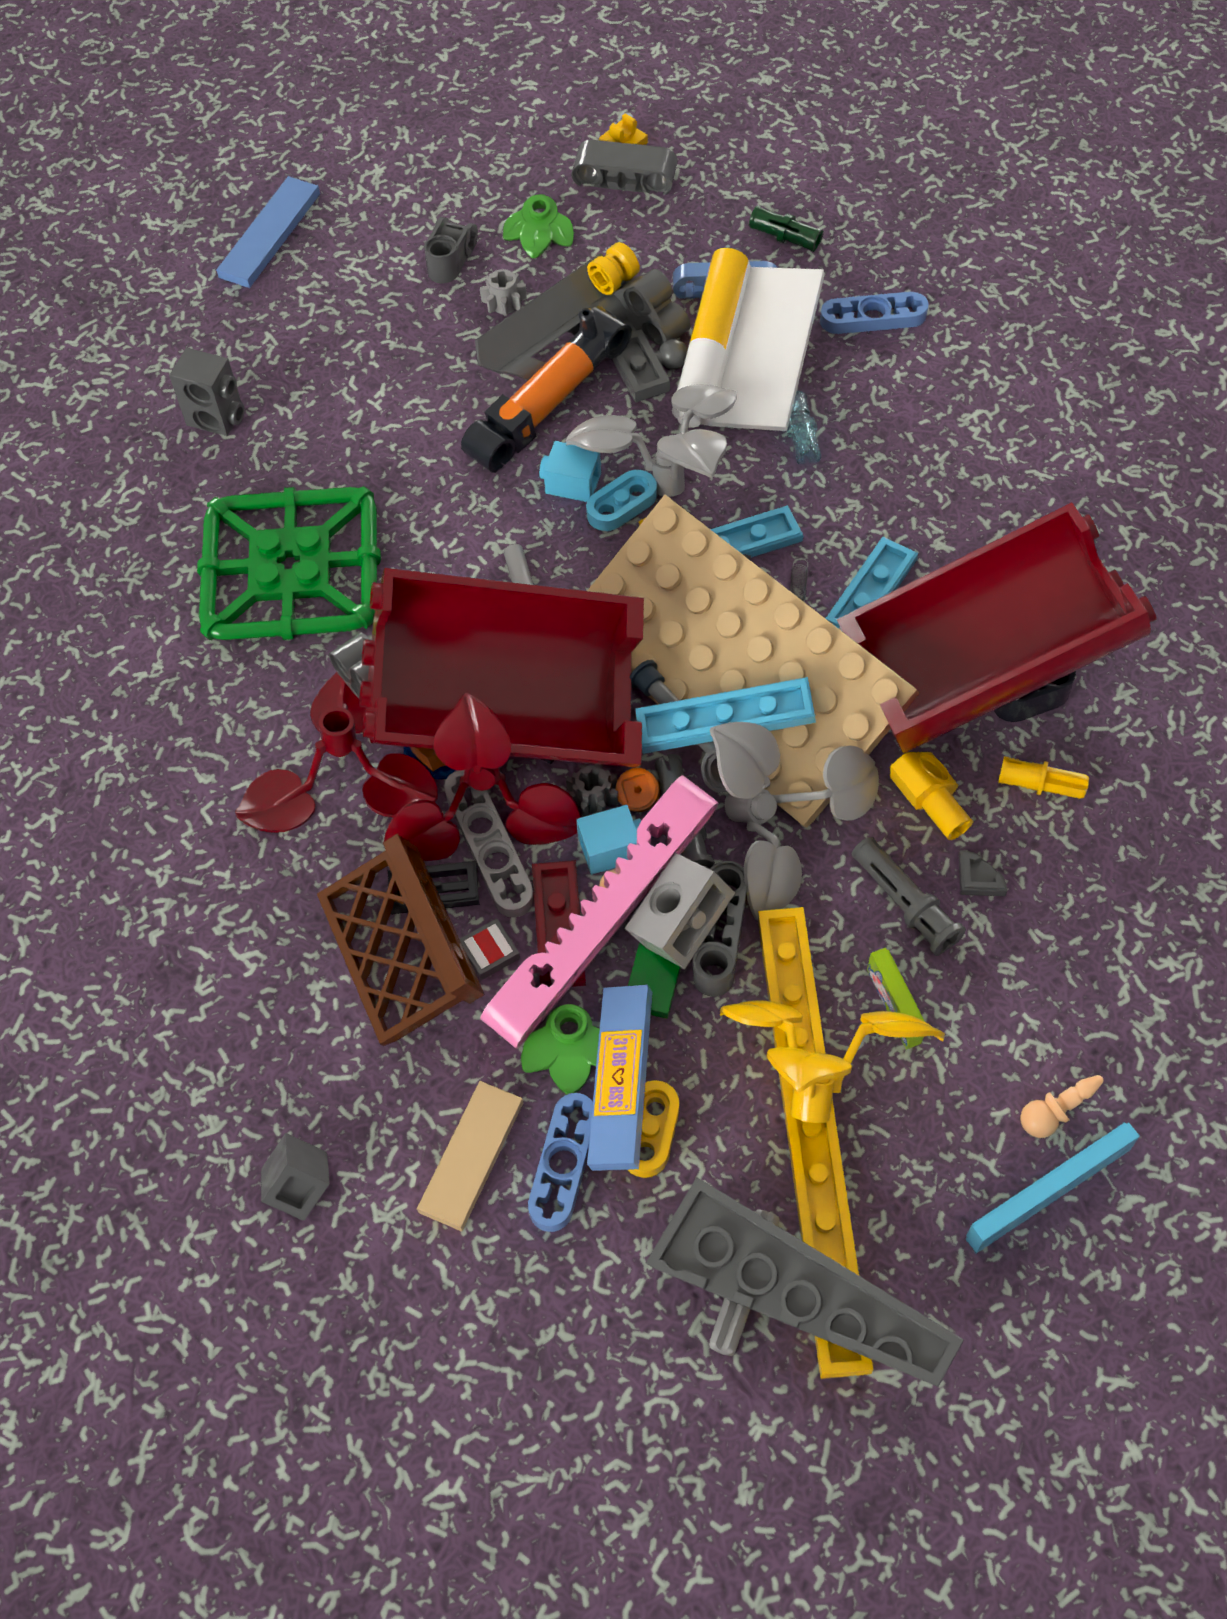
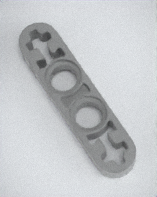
[444,771,534,918]

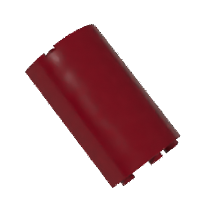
[837,502,1157,754]
[359,568,644,767]

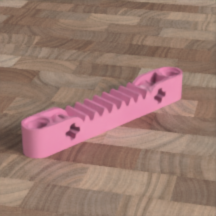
[480,775,719,1048]

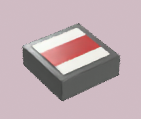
[460,918,520,980]

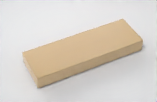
[417,1081,523,1231]

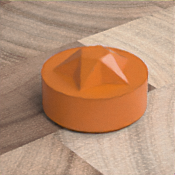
[615,768,660,812]

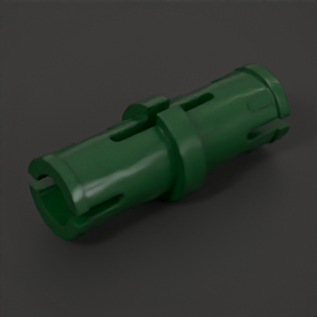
[749,205,824,252]

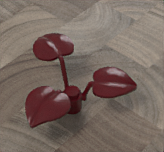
[235,672,438,833]
[384,693,582,861]

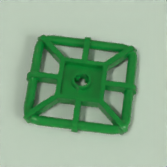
[197,486,381,640]

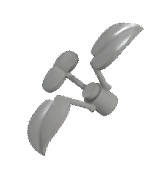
[566,384,737,497]
[710,722,879,921]

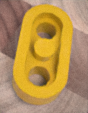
[628,1080,679,1178]

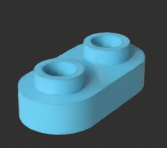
[586,470,657,531]

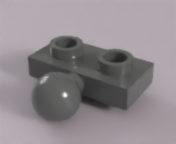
[612,329,688,403]

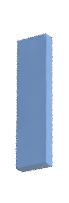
[216,176,320,288]

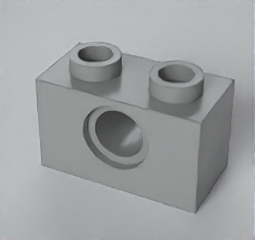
[624,853,735,969]

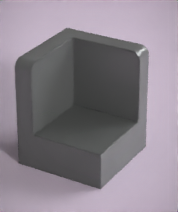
[261,1133,330,1221]

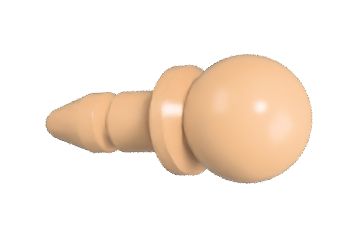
[1020,1075,1104,1138]

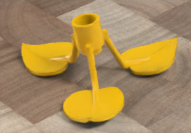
[720,1000,945,1123]

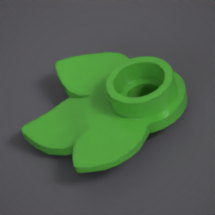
[503,194,574,258]
[521,1004,600,1095]

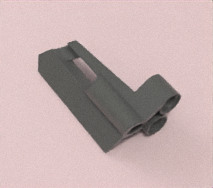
[475,253,691,381]

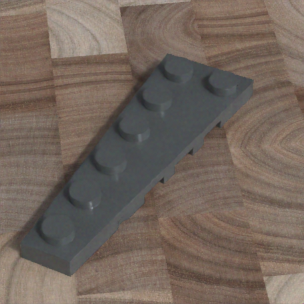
[646,1177,964,1387]

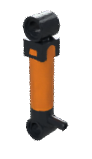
[461,306,632,473]

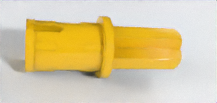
[998,756,1089,799]

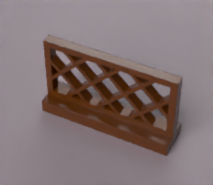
[317,834,485,1046]

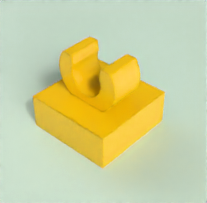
[599,113,648,145]

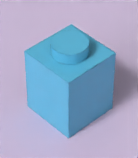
[539,441,601,502]
[576,805,641,875]

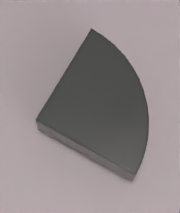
[958,850,1007,896]

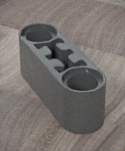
[571,140,678,195]
[693,861,747,997]

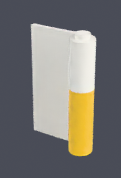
[672,248,825,431]

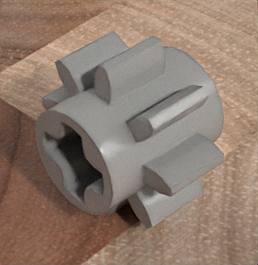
[480,269,527,316]

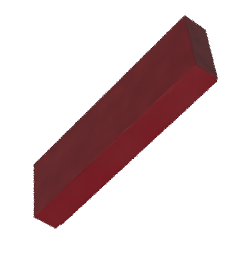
[532,860,586,987]

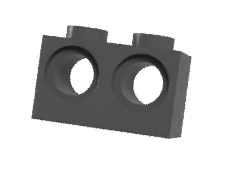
[169,347,245,436]

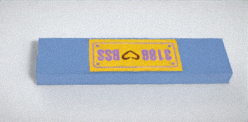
[587,985,652,1171]

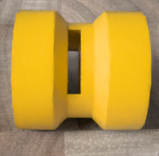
[587,242,640,295]

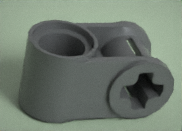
[424,217,478,283]

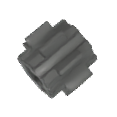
[566,764,619,817]

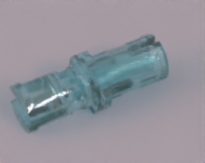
[787,390,821,465]

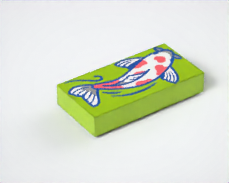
[867,947,925,1050]

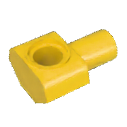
[890,752,973,840]

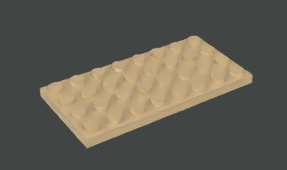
[587,495,920,828]

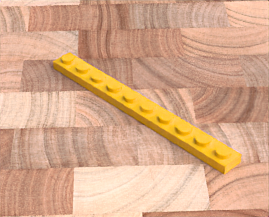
[758,907,873,1379]

